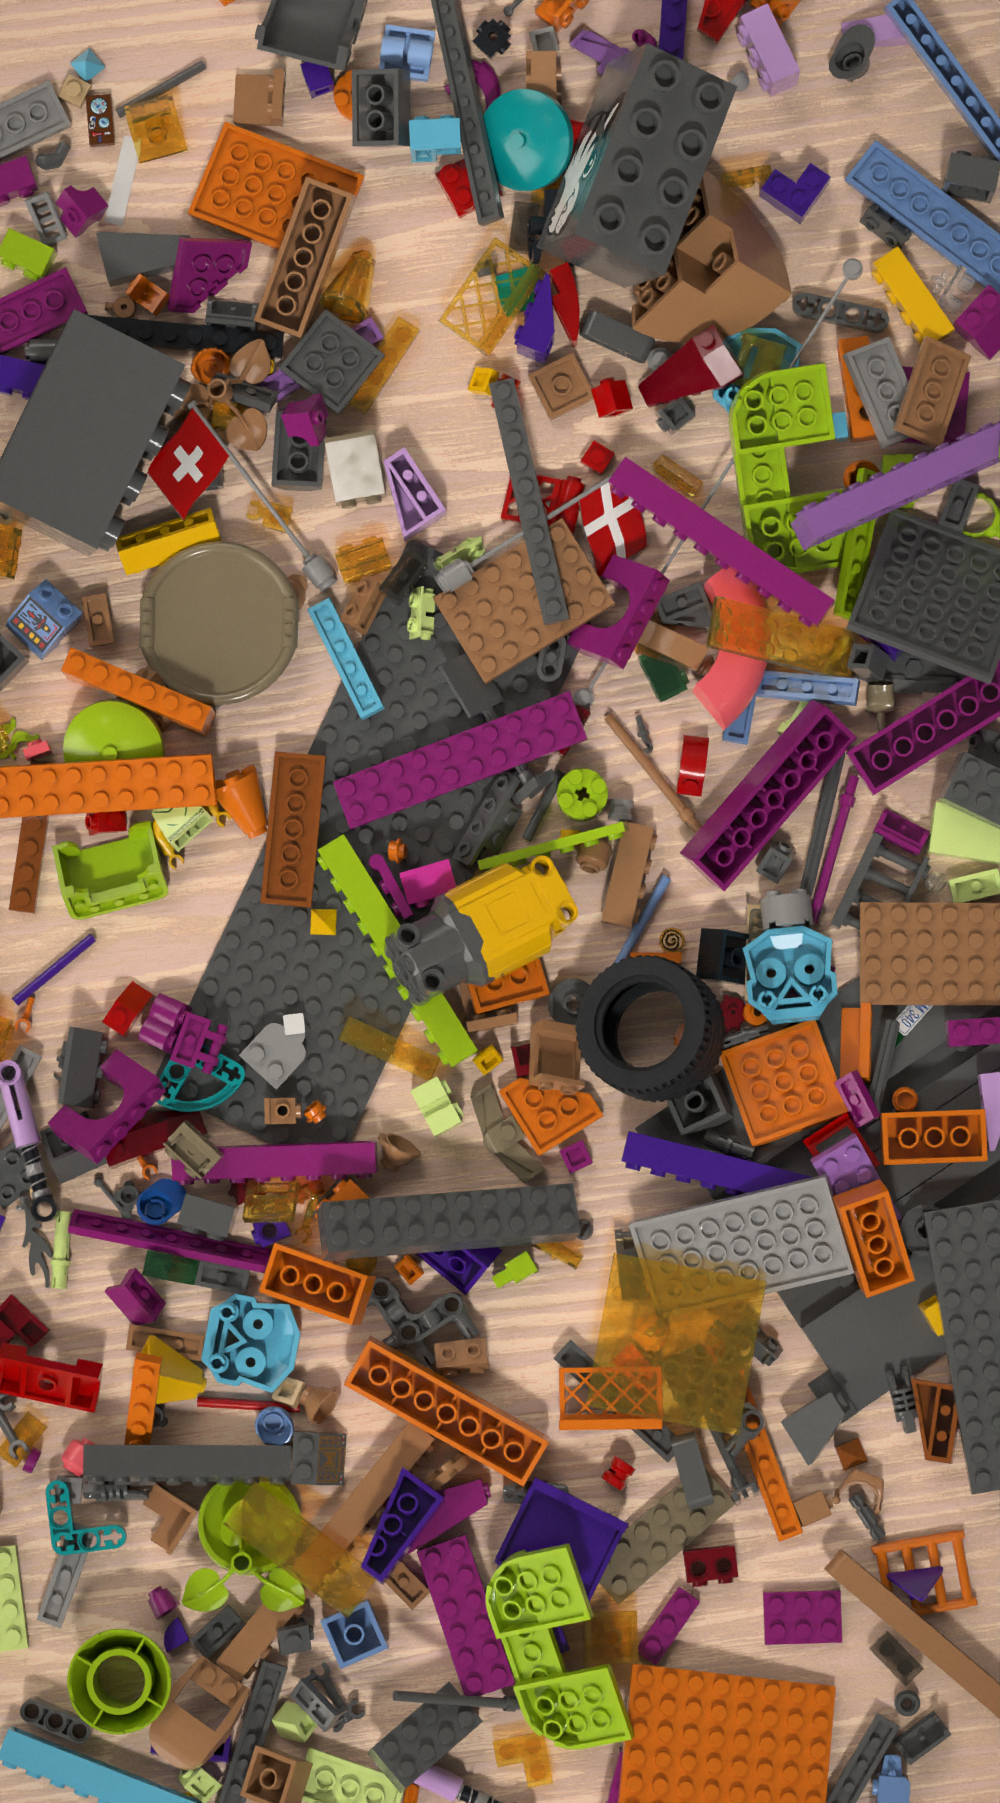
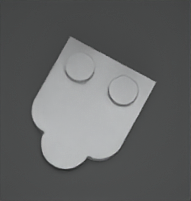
[239,1023,306,1090]

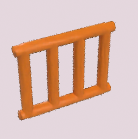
[871,1529,978,1616]

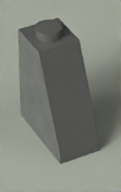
[781,1386,851,1466]

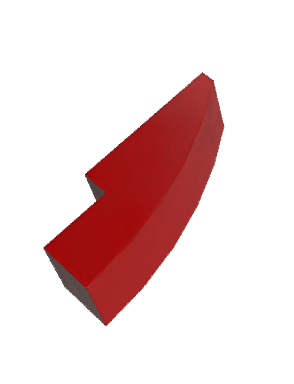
[549,262,580,347]

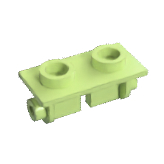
[434,536,485,571]
[407,586,436,640]

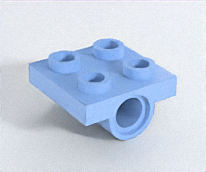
[379,24,436,83]

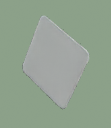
[283,1013,305,1035]

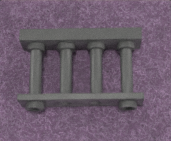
[829,832,931,930]

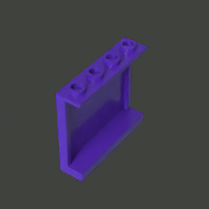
[494,1477,628,1602]

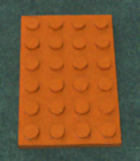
[188,122,365,251]

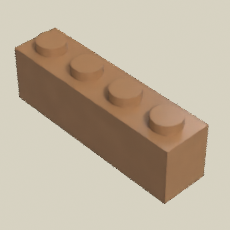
[601,822,657,929]

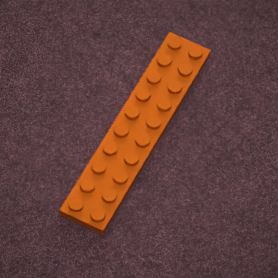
[0,753,218,818]

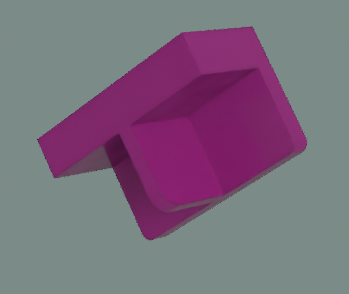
[105,1268,166,1325]

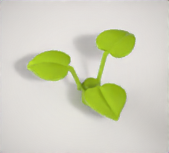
[182,1500,305,1612]

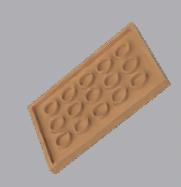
[433,518,615,684]
[860,902,1000,1006]

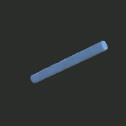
[614,875,671,963]

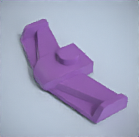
[570,29,630,76]

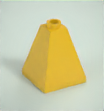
[132,1335,207,1404]

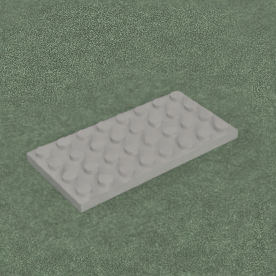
[628,1174,855,1319]

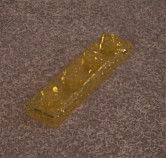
[348,316,420,415]
[338,1016,440,1081]

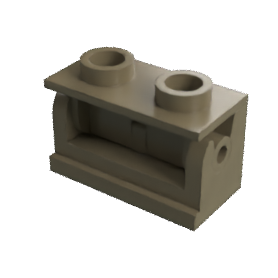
[163,1120,224,1179]

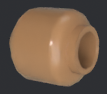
[576,837,612,874]

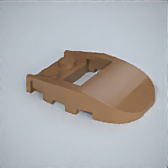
[149,1655,252,1770]

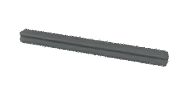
[800,753,846,896]

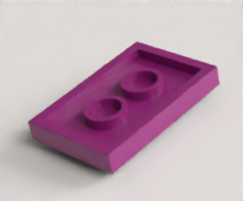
[763,1590,842,1645]

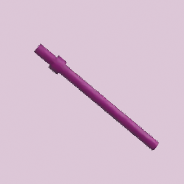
[812,775,859,924]

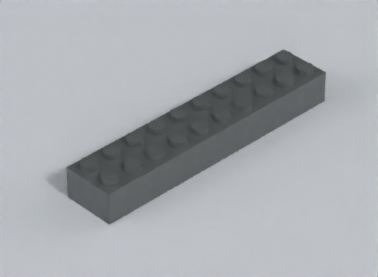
[317,1183,581,1261]

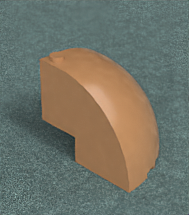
[632,170,792,343]

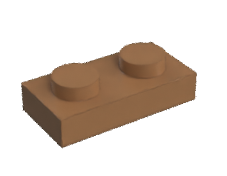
[81,593,115,648]
[385,1561,430,1610]

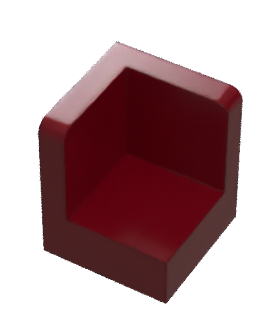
[511,1044,530,1078]

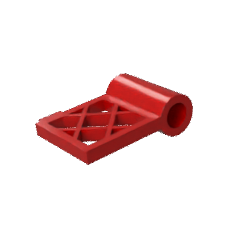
[501,475,586,535]

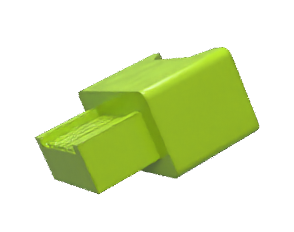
[491,1251,539,1289]

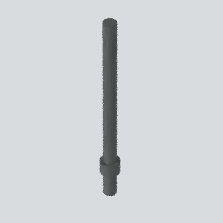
[393,1690,521,1712]

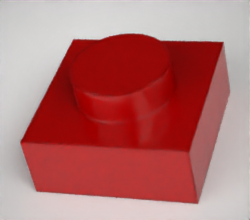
[580,440,615,476]

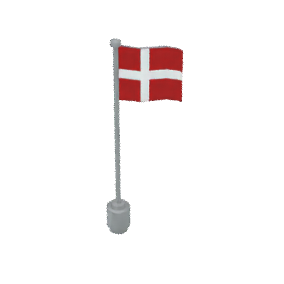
[434,474,647,593]

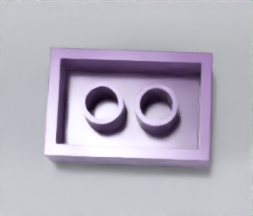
[736,3,800,97]

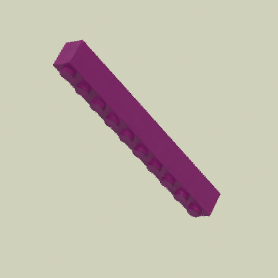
[608,457,835,628]

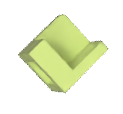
[272,1702,318,1743]

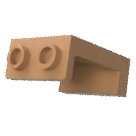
[529,1019,585,1095]

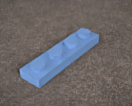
[756,670,860,706]

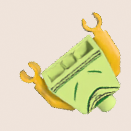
[152,805,231,869]

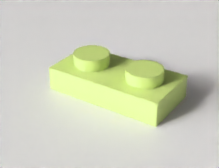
[948,868,1000,903]

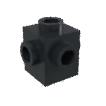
[472,19,511,60]

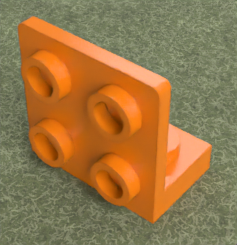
[535,0,590,33]

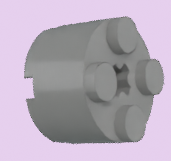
[760,889,814,932]

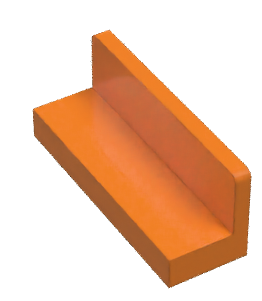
[840,1003,873,1084]

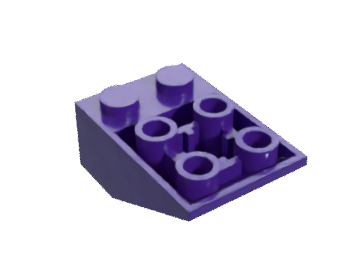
[514,273,555,365]

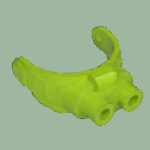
[963,492,1000,538]

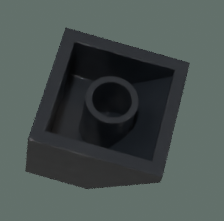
[696,928,749,986]

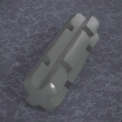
[849,1493,886,1541]

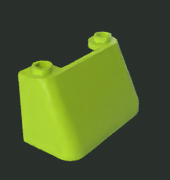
[52,821,168,920]

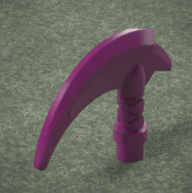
[444,59,500,112]

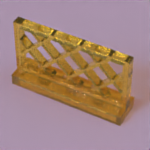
[438,237,546,356]

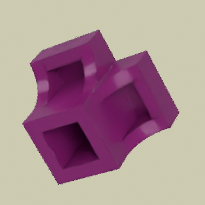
[56,185,109,238]
[281,394,329,446]

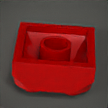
[435,159,503,219]

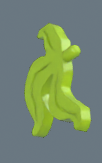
[0,718,39,760]

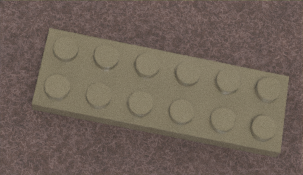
[599,1469,735,1605]

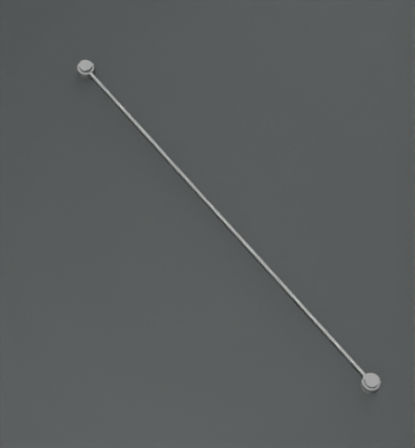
[574,258,863,709]

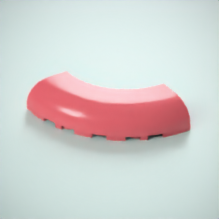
[692,567,770,730]

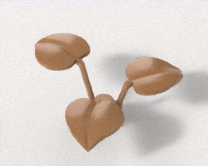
[174,339,271,451]

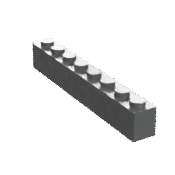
[83,1445,291,1486]

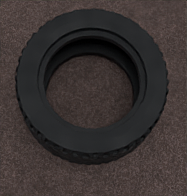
[575,955,726,1102]

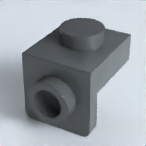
[656,397,696,435]
[276,1618,314,1656]

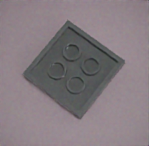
[279,309,385,415]

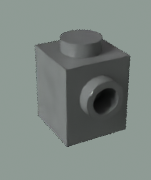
[847,643,890,679]

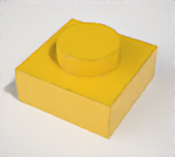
[467,367,499,396]

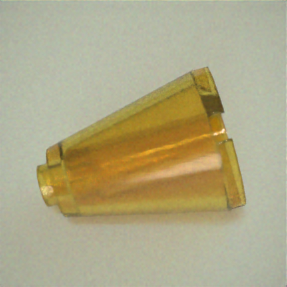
[319,250,376,323]

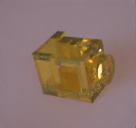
[211,400,246,430]

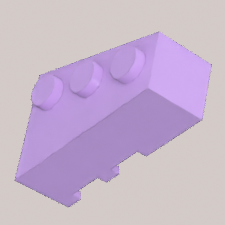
[383,447,447,542]

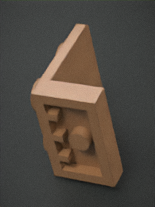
[233,69,286,127]
[459,983,519,1034]

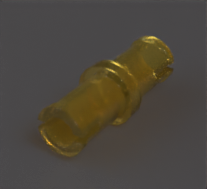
[531,1242,584,1270]

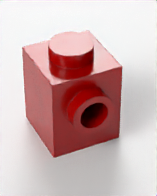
[591,377,633,418]

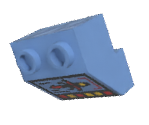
[6,579,82,660]

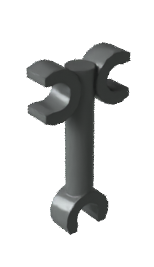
[0,1393,30,1460]
[310,1662,366,1733]

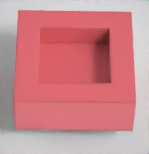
[23,739,53,762]

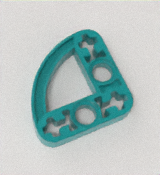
[157,1044,246,1112]

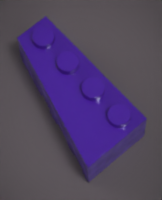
[361,1467,445,1585]

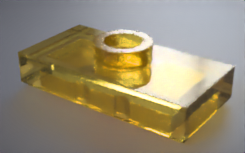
[720,164,772,189]
[0,1411,48,1468]

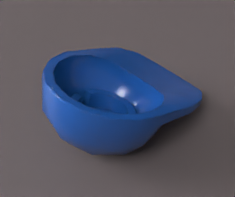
[136,1178,187,1225]

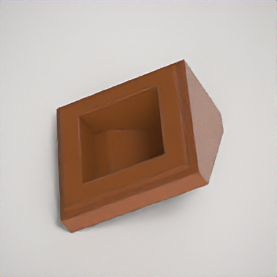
[834,1437,868,1471]

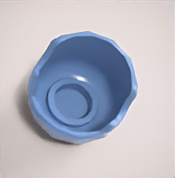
[255,1406,294,1446]

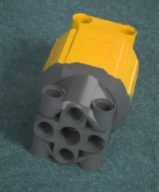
[384,855,578,1006]

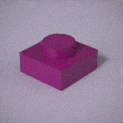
[559,1140,593,1174]

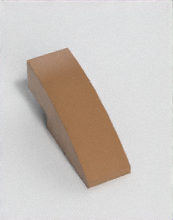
[637,620,709,672]

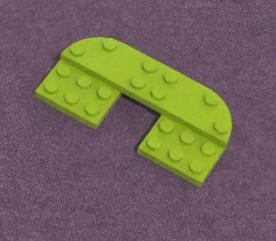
[728,363,847,573]
[486,1543,634,1750]

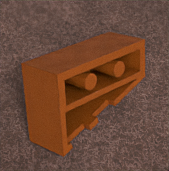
[911,1378,959,1464]

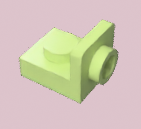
[178,1766,222,1803]

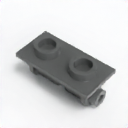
[859,204,912,250]
[732,1315,783,1366]

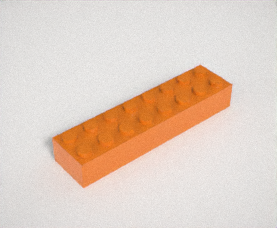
[344,1335,549,1487]

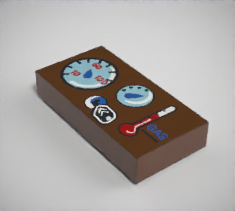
[86,94,115,147]

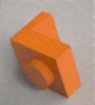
[126,274,170,317]

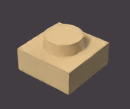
[58,74,92,109]
[272,1377,307,1409]

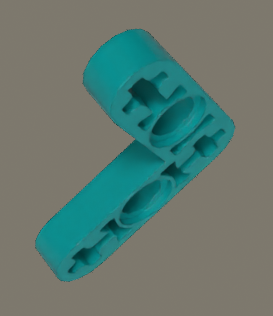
[45,1480,127,1555]

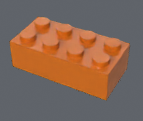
[879,1109,988,1165]
[833,1179,915,1298]
[259,1243,376,1325]

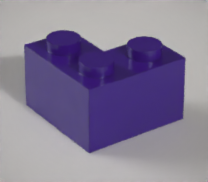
[759,163,831,224]

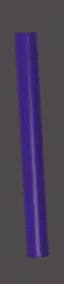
[12,933,96,1006]

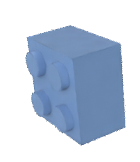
[320,1598,389,1669]

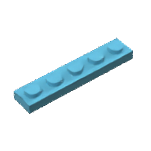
[307,598,385,720]

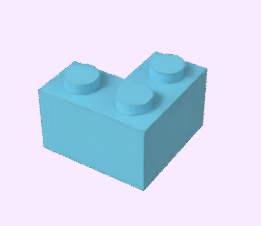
[409,115,461,163]

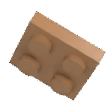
[528,352,594,421]

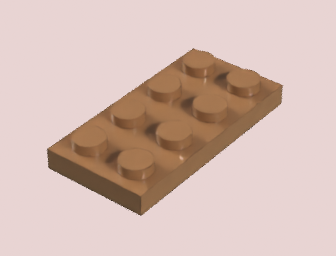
[893,336,971,448]

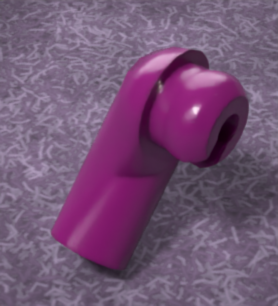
[632,29,657,47]

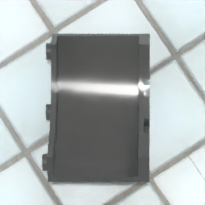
[255,0,368,71]

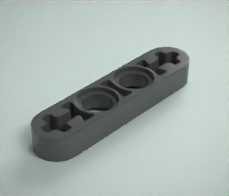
[792,293,889,333]

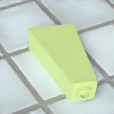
[927,801,1000,865]

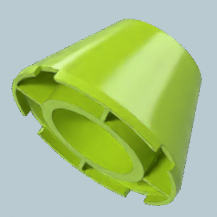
[67,1629,172,1735]

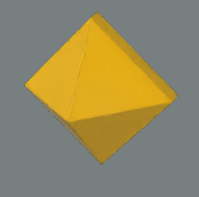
[310,909,337,935]
[472,1044,504,1076]

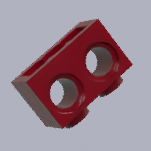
[683,1544,739,1587]

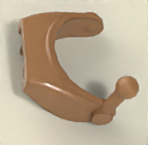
[832,1467,884,1515]

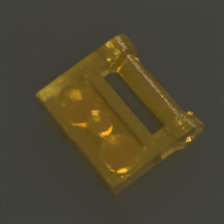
[732,332,787,387]
[242,1180,301,1223]

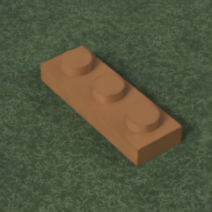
[126,1324,206,1361]

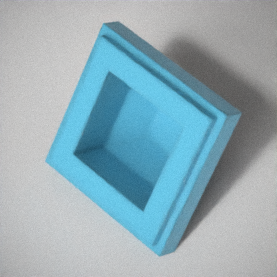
[70,48,105,82]

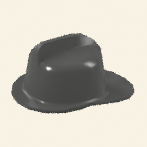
[829,24,875,82]

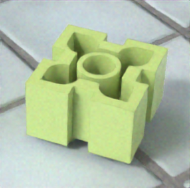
[410,1077,464,1137]

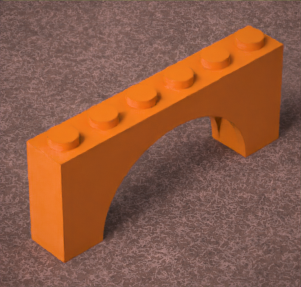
[61,648,216,737]

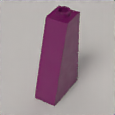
[407,1478,492,1554]

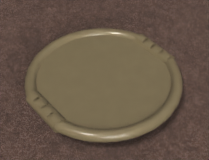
[139,541,298,705]

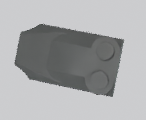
[271,405,327,491]

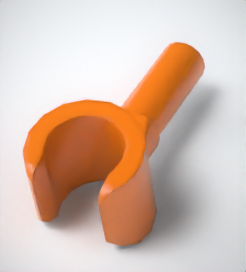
[15,997,35,1033]
[137,1158,157,1180]

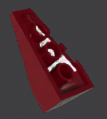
[638,325,744,408]
[106,1110,208,1169]

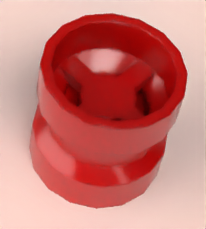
[601,1456,636,1491]

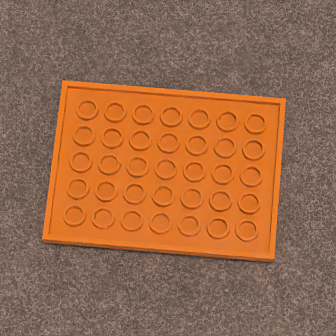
[618,1664,836,1803]

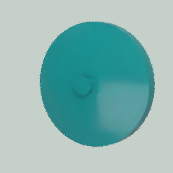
[483,89,573,191]

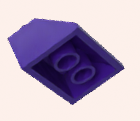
[415,1247,502,1295]

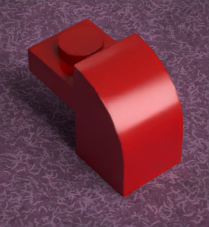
[676,735,709,797]

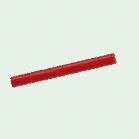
[197,1396,300,1413]

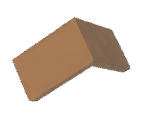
[143,1482,200,1555]

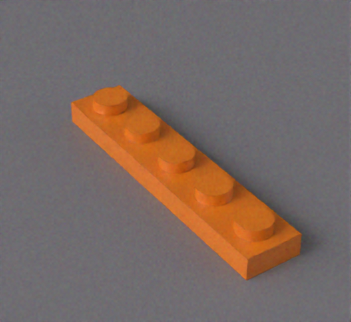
[124,1352,162,1445]

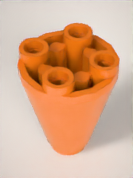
[216,764,267,839]

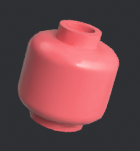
[61,1437,96,1477]

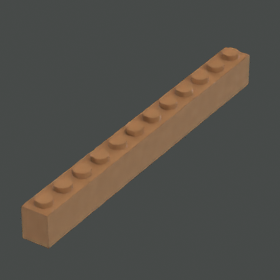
[215,1422,436,1682]

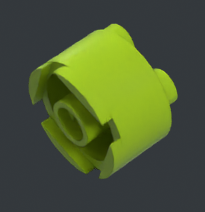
[557,768,608,822]

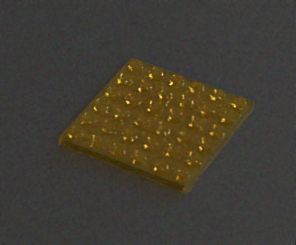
[586,1253,767,1435]

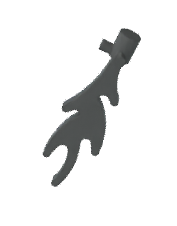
[16,1195,53,1288]

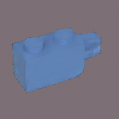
[872,1754,910,1803]

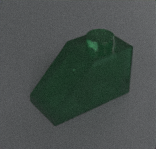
[637,655,690,704]
[142,1250,200,1285]

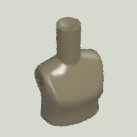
[867,682,896,730]

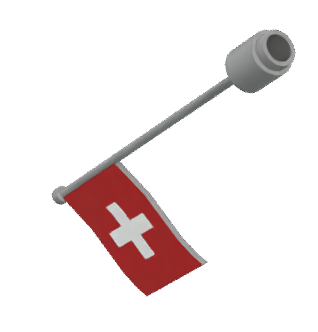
[147,400,338,592]

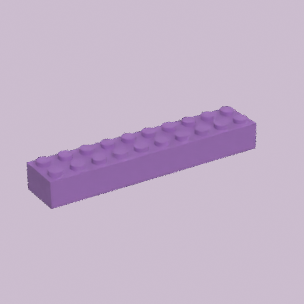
[790,421,1000,551]

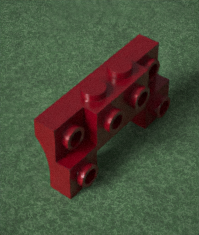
[0,1294,51,1348]

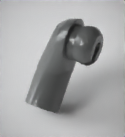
[35,141,71,170]

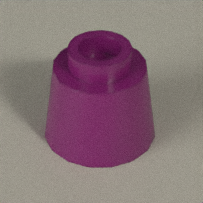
[148,1586,181,1620]

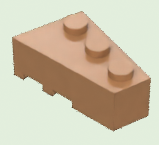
[526,51,562,106]

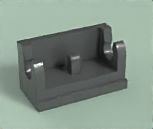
[205,299,259,330]
[290,1673,348,1732]
[893,1710,952,1765]

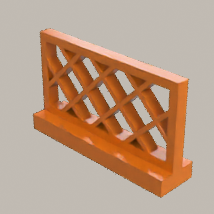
[559,1366,664,1430]

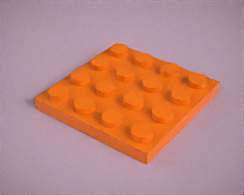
[720,1020,850,1147]

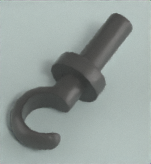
[635,715,653,754]
[53,1041,67,1080]

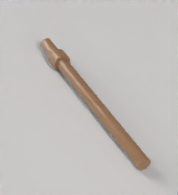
[604,713,702,834]

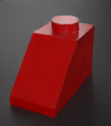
[102,981,154,1037]

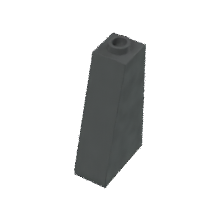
[96,232,191,287]

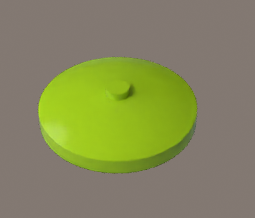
[63,699,165,762]
[197,1482,301,1576]

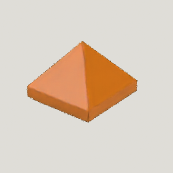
[394,1254,424,1285]

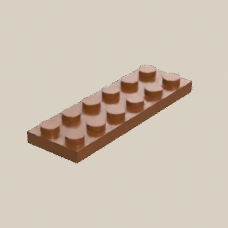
[260,751,326,908]

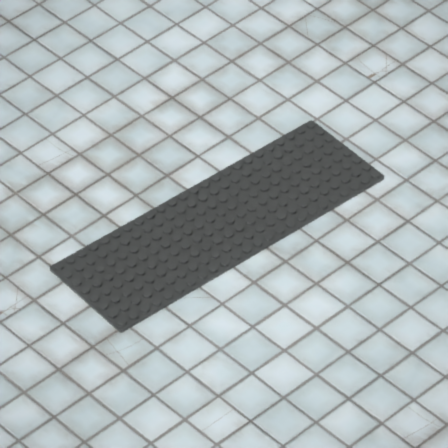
[156,540,591,1144]

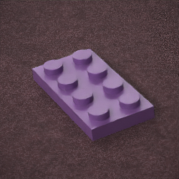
[810,1133,902,1222]

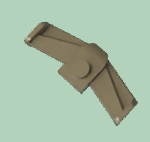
[470,1083,546,1183]

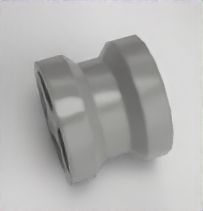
[607,799,634,822]

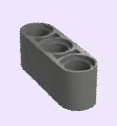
[579,310,655,364]
[669,1431,714,1511]
[20,1697,94,1743]

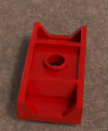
[0,1342,103,1413]

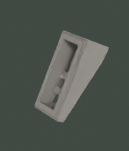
[25,191,67,246]

